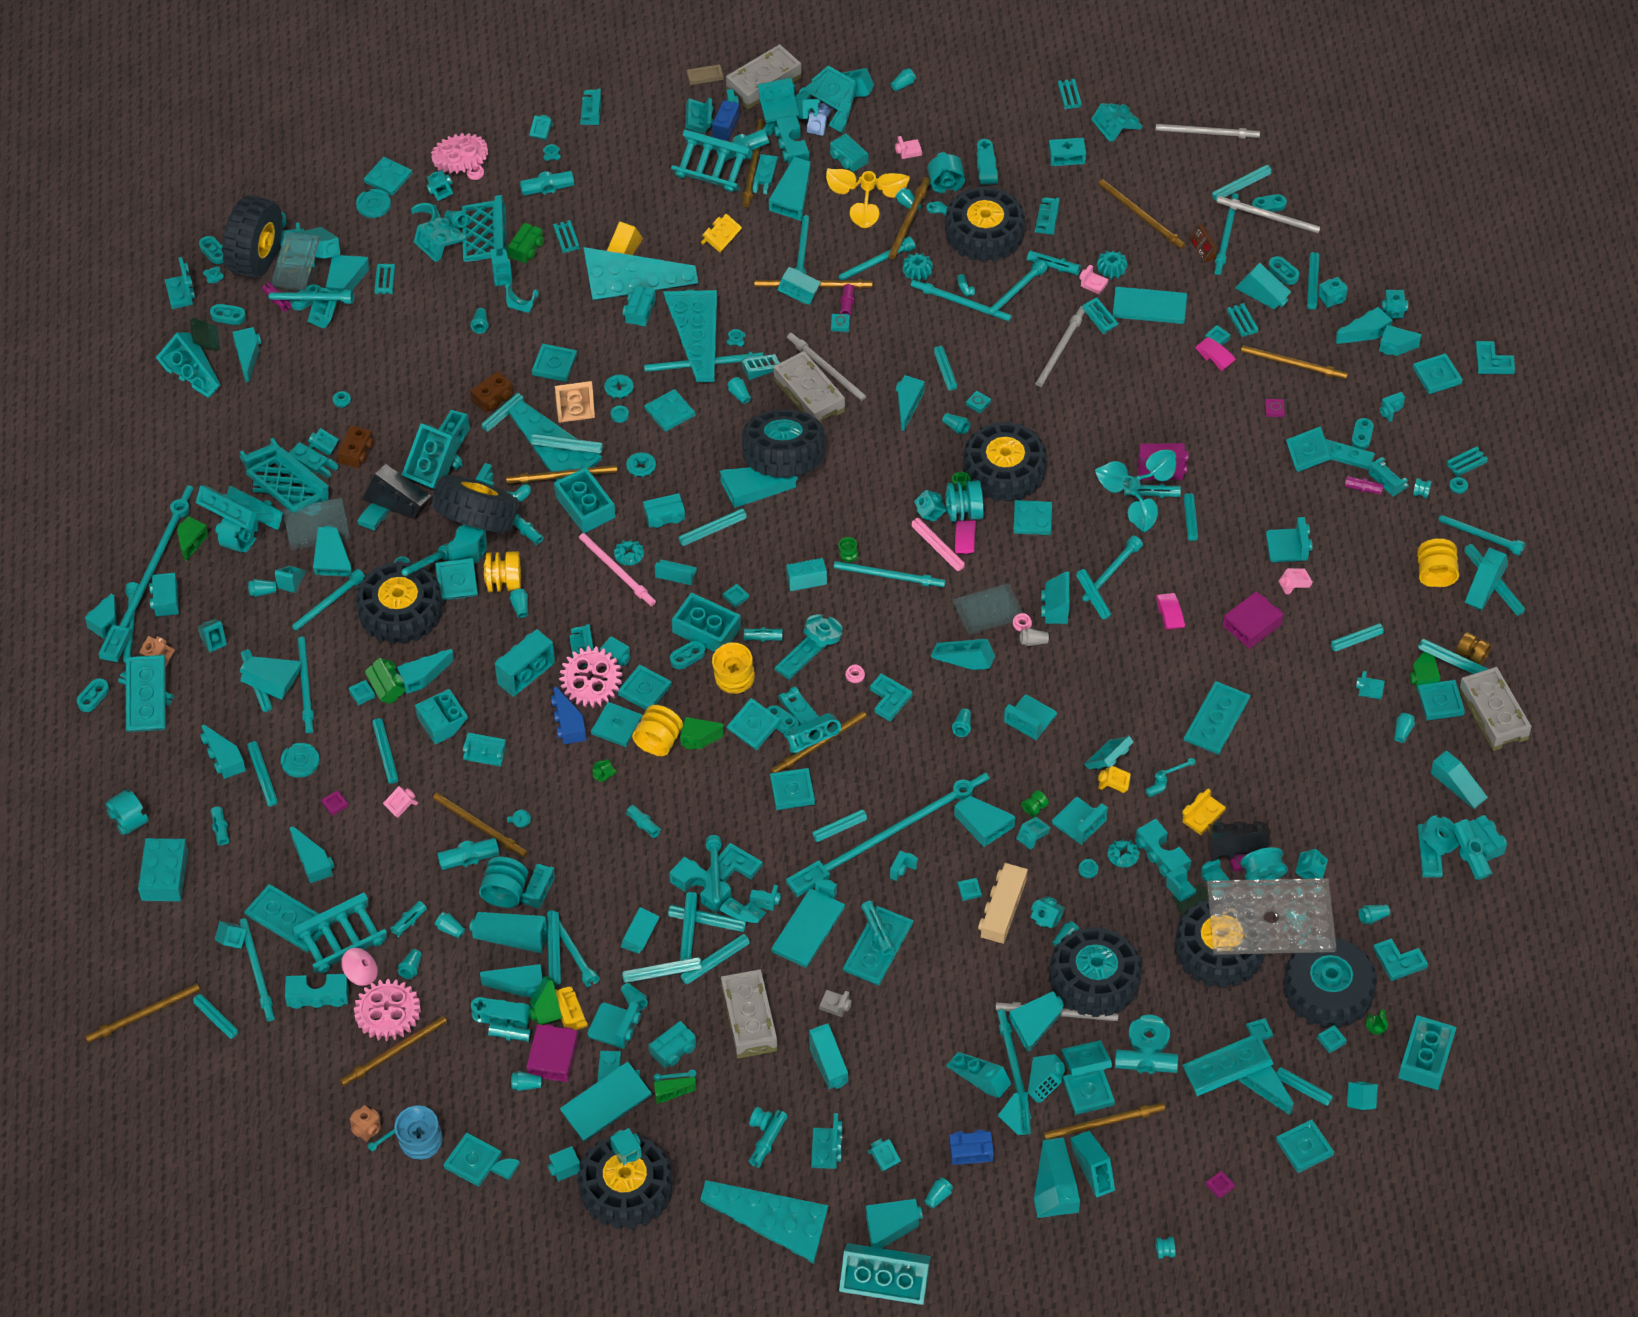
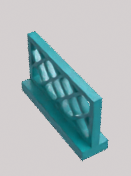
[462,195,507,261]
[246,447,328,513]

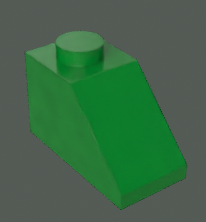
[177,516,209,561]
[1409,652,1440,690]
[680,717,724,750]
[528,976,562,1025]

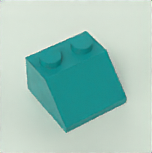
[1041,572,1069,624]

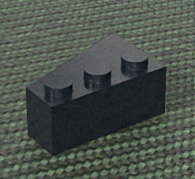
[362,464,431,519]
[1208,821,1270,861]

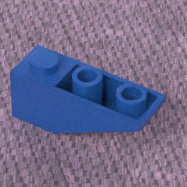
[551,687,586,744]

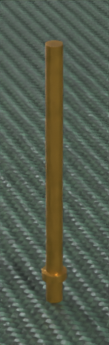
[742,119,765,207]
[1099,179,1186,249]
[755,279,873,290]

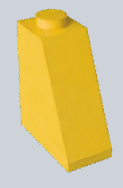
[607,222,643,255]

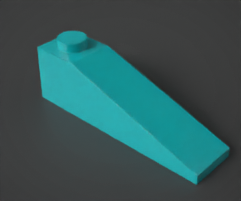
[156,332,221,398]
[1034,1137,1080,1218]

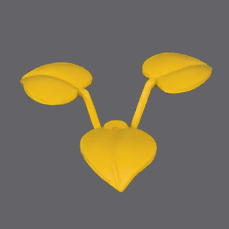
[826,168,910,228]

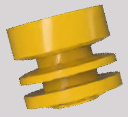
[1417,539,1459,587]
[484,551,521,592]
[712,643,755,694]
[632,705,683,756]

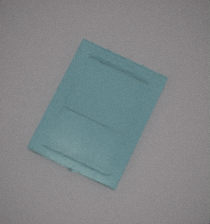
[271,232,320,291]
[283,498,350,550]
[952,583,1023,635]

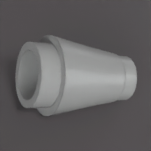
[1020,628,1049,647]

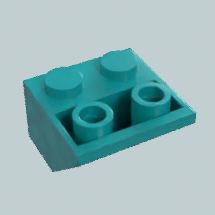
[447,524,487,563]
[415,689,468,744]

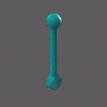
[1160,758,1195,774]
[653,1070,696,1081]
[368,1129,395,1151]

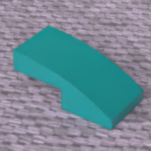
[357,503,391,531]
[720,897,767,923]

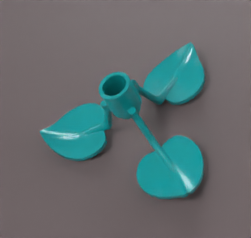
[1095,450,1176,532]

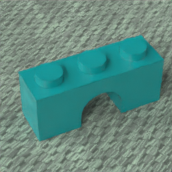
[774,115,809,166]
[1135,819,1191,877]
[669,857,731,913]
[285,974,349,1009]

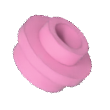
[466,164,484,180]
[1013,613,1032,631]
[846,665,865,683]

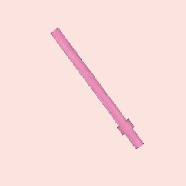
[579,533,656,606]

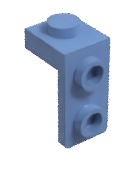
[807,103,833,136]

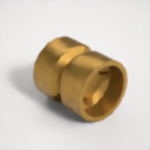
[1456,632,1492,665]

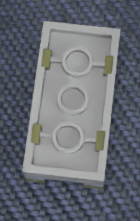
[726,44,802,110]
[774,351,845,424]
[1459,667,1532,751]
[721,969,777,1059]

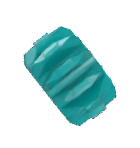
[1097,250,1127,279]
[903,253,933,282]

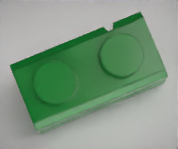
[507,223,544,264]
[365,658,406,704]

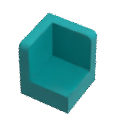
[1166,865,1196,902]
[215,921,247,949]
[1347,1081,1378,1110]

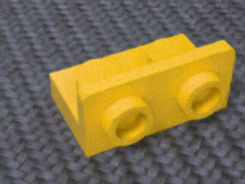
[701,214,742,253]
[1182,789,1226,835]

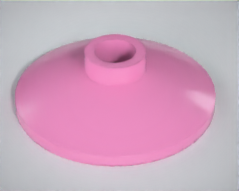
[342,948,377,986]

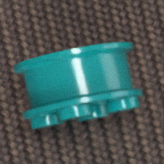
[1240,847,1288,886]

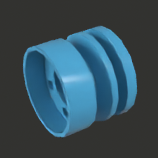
[394,1105,443,1160]

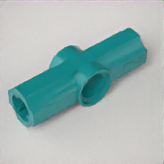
[716,129,770,162]
[520,171,574,196]
[1452,819,1493,881]
[437,838,500,870]
[1115,1048,1178,1074]

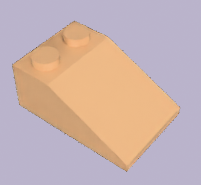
[555,381,595,423]

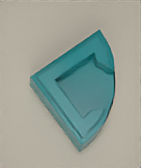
[491,1159,520,1180]

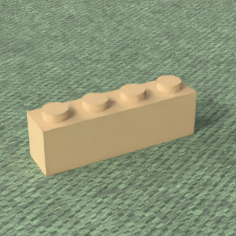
[978,863,1028,944]

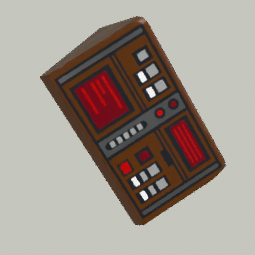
[1189,224,1217,262]

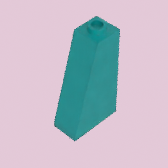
[769,157,811,221]
[720,467,798,508]
[469,912,548,954]

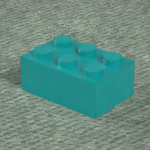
[402,423,461,489]
[554,467,615,533]
[672,593,741,652]
[495,629,555,697]
[138,838,188,901]
[1398,1015,1457,1090]

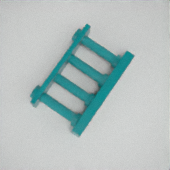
[671,130,753,192]
[196,485,283,530]
[292,893,387,974]

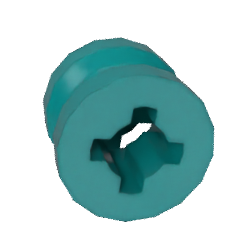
[1413,478,1432,499]
[749,1107,773,1132]
[1155,1236,1176,1259]

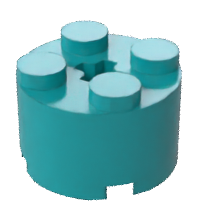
[927,152,965,193]
[215,518,258,553]
[105,788,149,835]

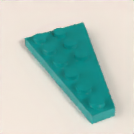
[583,247,698,301]
[663,290,717,382]
[509,400,602,481]
[700,1180,828,1264]

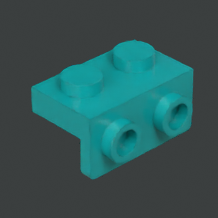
[685,98,714,133]

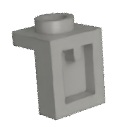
[819,990,852,1017]

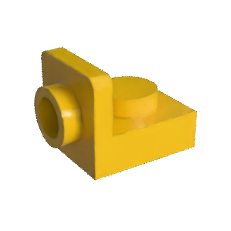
[1098,766,1131,793]

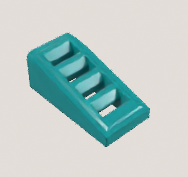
[741,354,780,380]

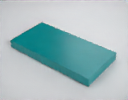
[1113,287,1187,324]
[126,655,166,732]
[1184,681,1251,755]
[244,884,332,953]
[771,888,845,968]
[843,906,913,986]
[1182,1033,1273,1096]
[560,1061,652,1142]

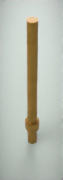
[888,177,930,260]
[1241,345,1348,380]
[506,465,617,484]
[770,711,867,773]
[433,792,528,858]
[85,984,200,1043]
[340,1016,447,1087]
[1043,1103,1165,1140]

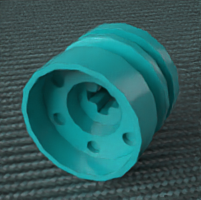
[945,480,983,522]
[479,857,528,908]

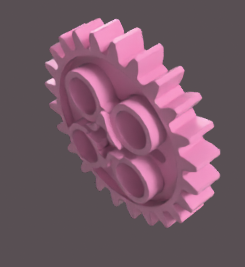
[431,133,488,174]
[559,646,622,708]
[354,979,421,1041]

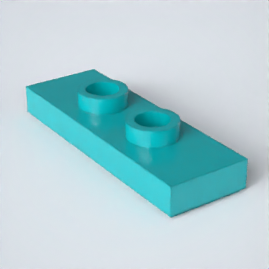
[1326,439,1375,470]

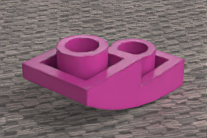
[1195,337,1236,371]
[955,520,976,554]
[1156,593,1185,630]

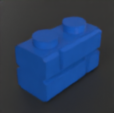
[712,100,740,141]
[949,1130,994,1165]

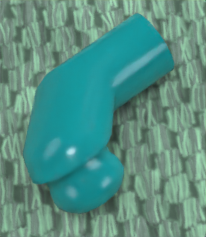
[506,484,531,502]

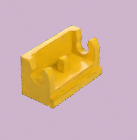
[555,987,588,1030]

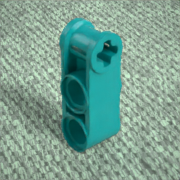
[977,139,998,185]
[784,713,841,753]
[471,997,531,1029]

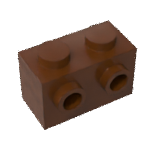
[470,371,513,413]
[337,425,374,468]

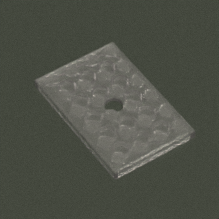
[1207,878,1336,955]

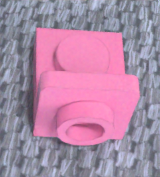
[895,136,922,159]
[1080,265,1108,295]
[1279,568,1313,594]
[383,786,418,818]

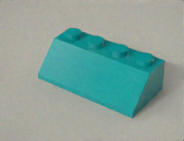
[839,1243,931,1305]

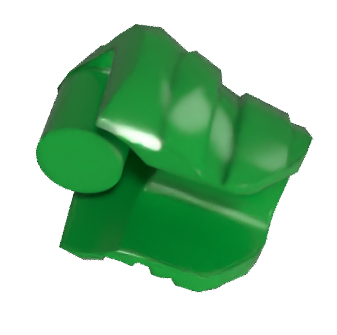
[592,759,618,782]
[1366,1009,1388,1035]

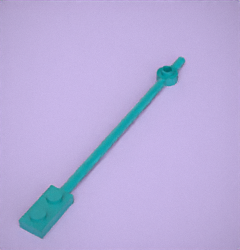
[98,485,194,662]
[786,773,989,897]

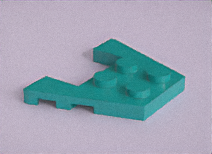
[795,66,857,134]

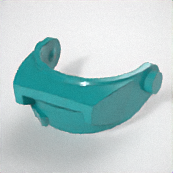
[411,203,441,222]
[505,282,539,313]

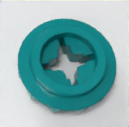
[604,375,634,400]
[626,452,656,478]
[614,539,644,565]
[1107,838,1139,868]

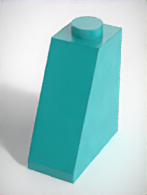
[289,227,340,259]
[326,255,369,293]
[1235,263,1291,309]
[313,526,353,577]
[240,656,301,700]
[954,796,1015,847]
[1009,991,1064,1052]
[809,1023,848,1089]
[1070,1131,1115,1198]
[866,1199,923,1248]

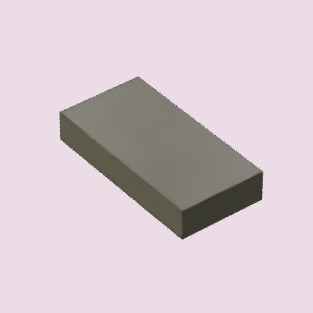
[687,64,724,85]

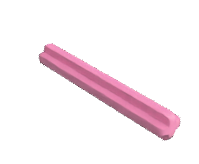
[912,518,965,571]

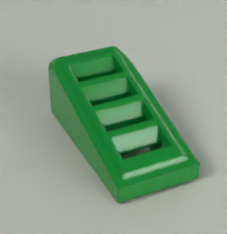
[654,1077,696,1104]

